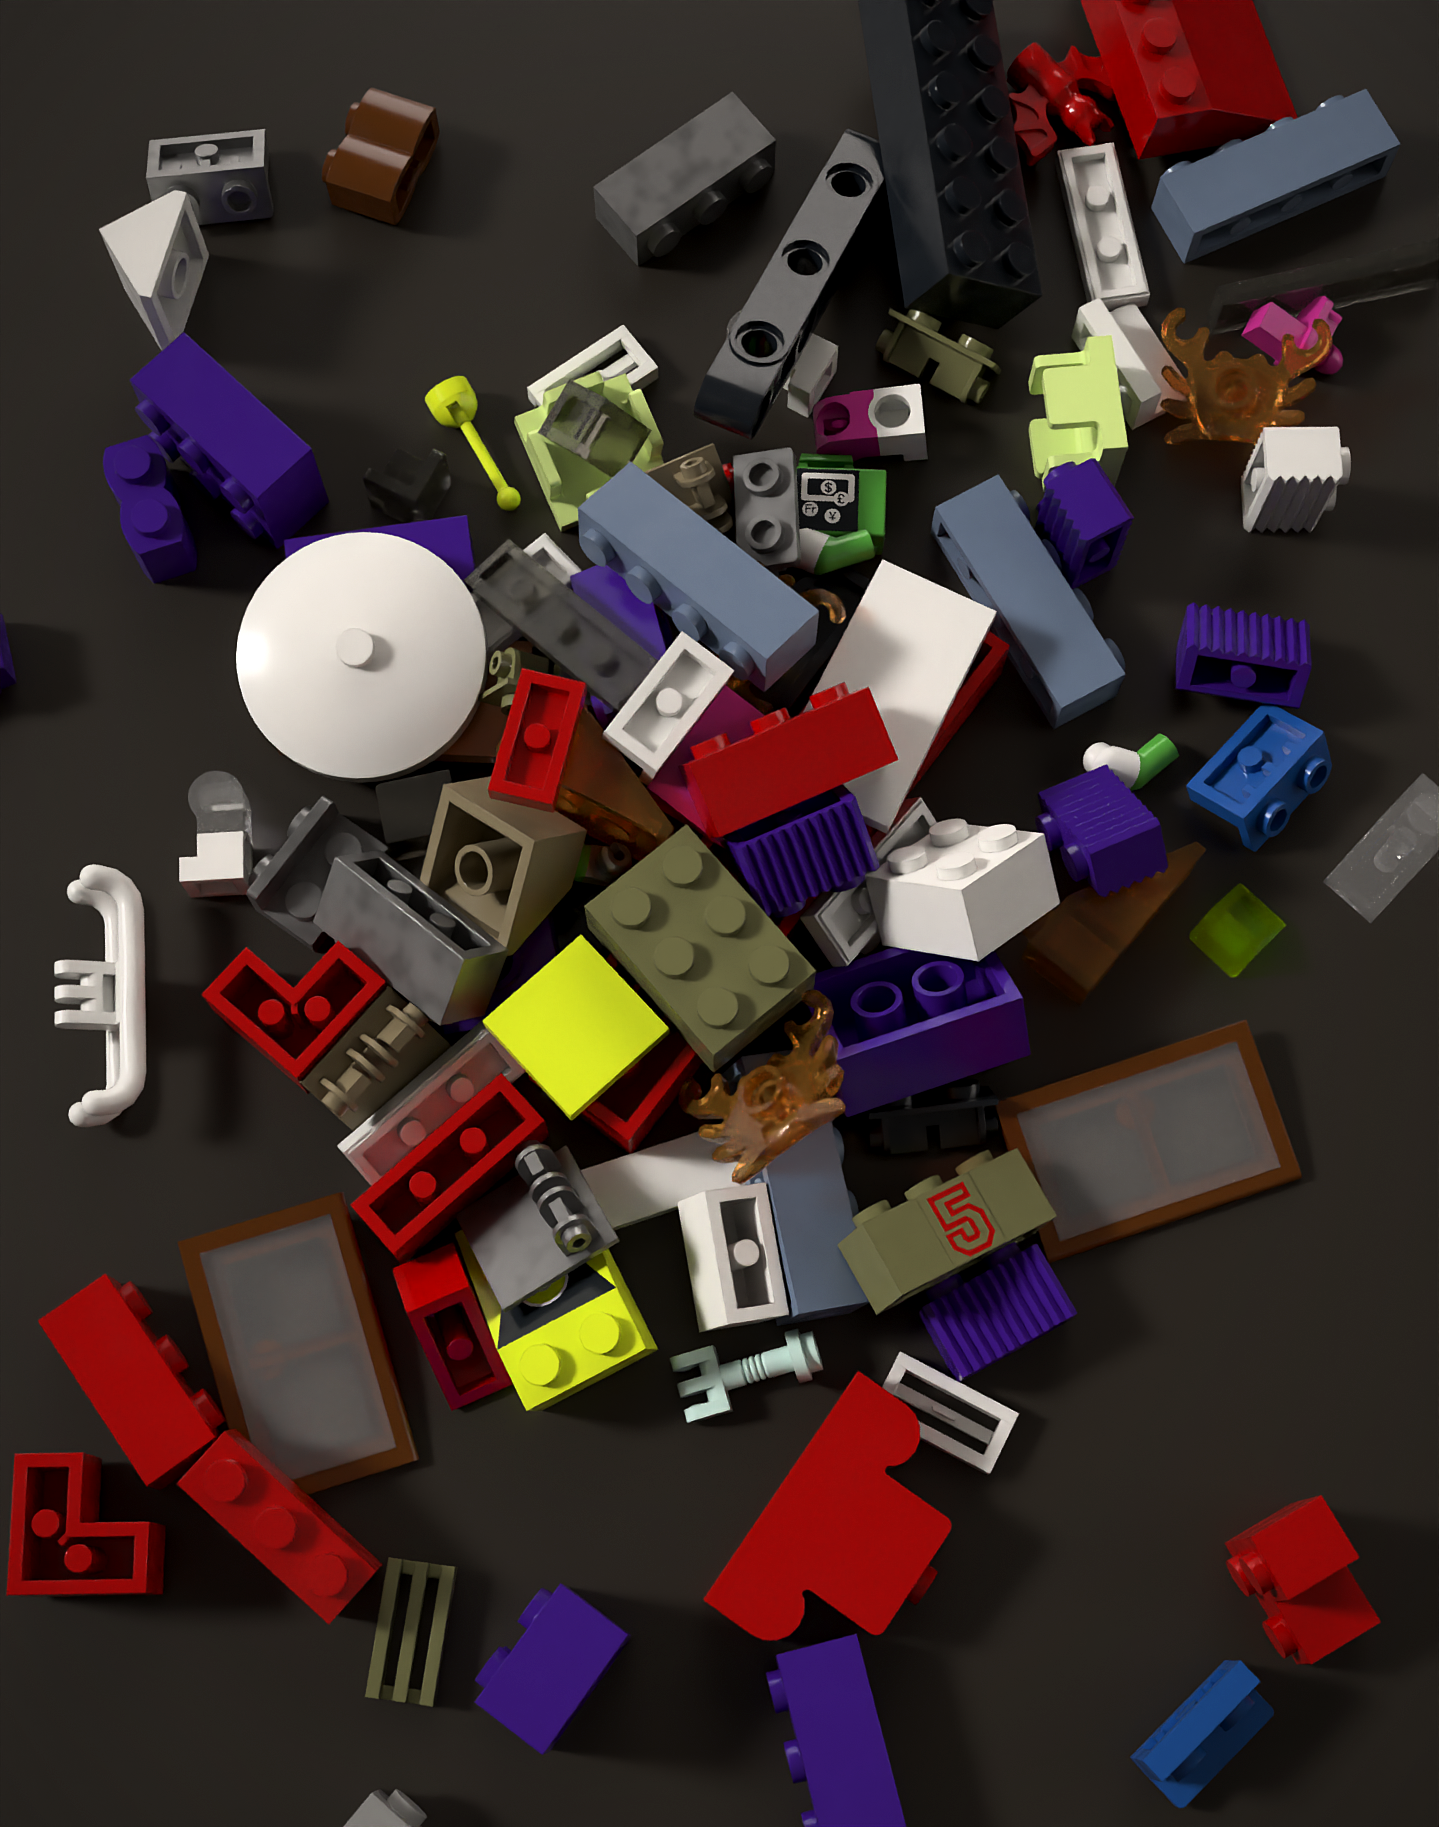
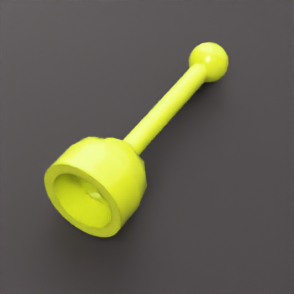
[425,376,521,511]

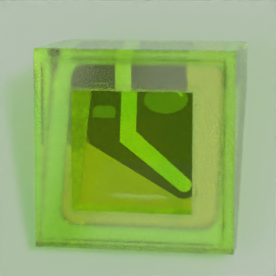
[1189,883,1286,977]

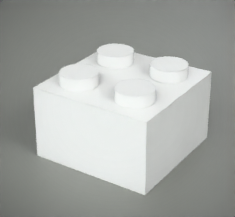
[865,818,1060,961]

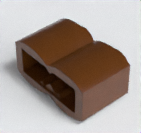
[322,87,440,225]

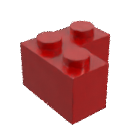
[201,940,387,1094]
[7,1452,166,1597]
[1225,1495,1381,1664]

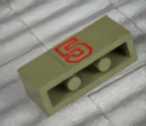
[837,1148,1057,1315]

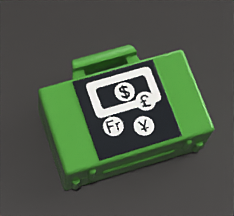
[796,453,887,555]

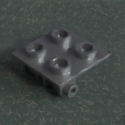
[455,1140,619,1313]

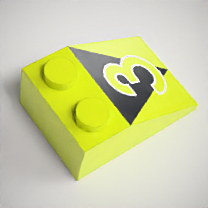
[454,1230,658,1411]

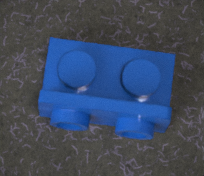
[1186,704,1332,852]
[1129,1660,1274,1808]

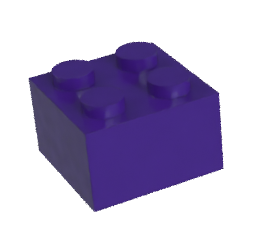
[475,1583,632,1755]

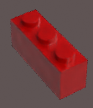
[678,682,899,838]
[350,1073,549,1264]
[38,1273,226,1491]
[177,1428,382,1625]

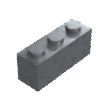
[593,91,776,266]
[313,850,509,1026]

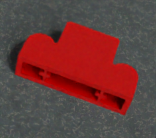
[703,1371,952,1641]

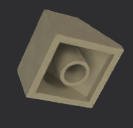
[420,776,587,956]

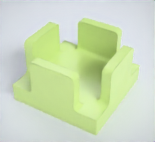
[1028,335,1128,492]
[514,371,664,532]

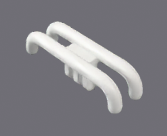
[54,864,147,1127]

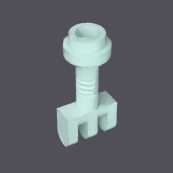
[670,1328,823,1423]

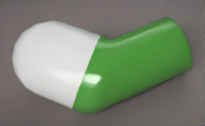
[794,528,875,575]
[1083,734,1179,791]

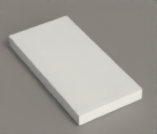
[803,559,997,834]

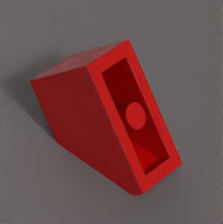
[392,1243,513,1411]

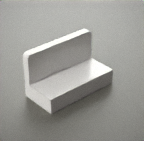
[1071,297,1192,430]
[601,631,735,786]

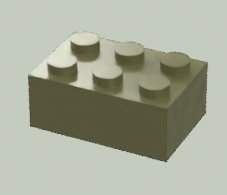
[584,824,816,1073]

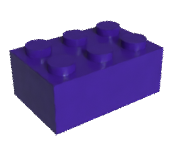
[130,332,329,549]
[800,947,1031,1117]

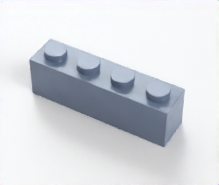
[1151,89,1401,264]
[578,462,819,692]
[931,474,1126,729]
[722,1047,870,1326]

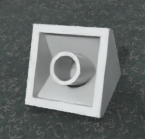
[99,190,209,351]

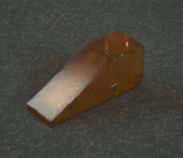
[1021,842,1206,1006]

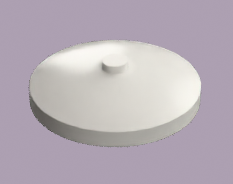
[237,532,489,783]

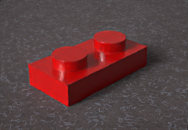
[488,668,587,813]

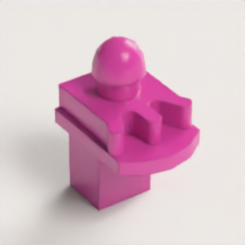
[1241,295,1344,376]

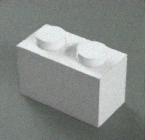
[677,1182,789,1332]

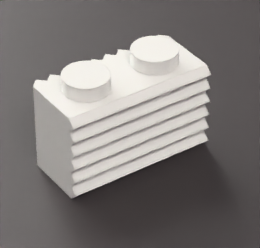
[1240,427,1351,533]

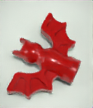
[1006,42,1117,166]

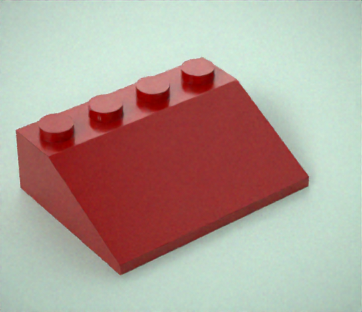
[1080,0,1298,160]

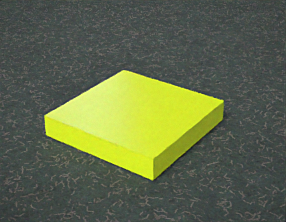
[482,935,670,1121]

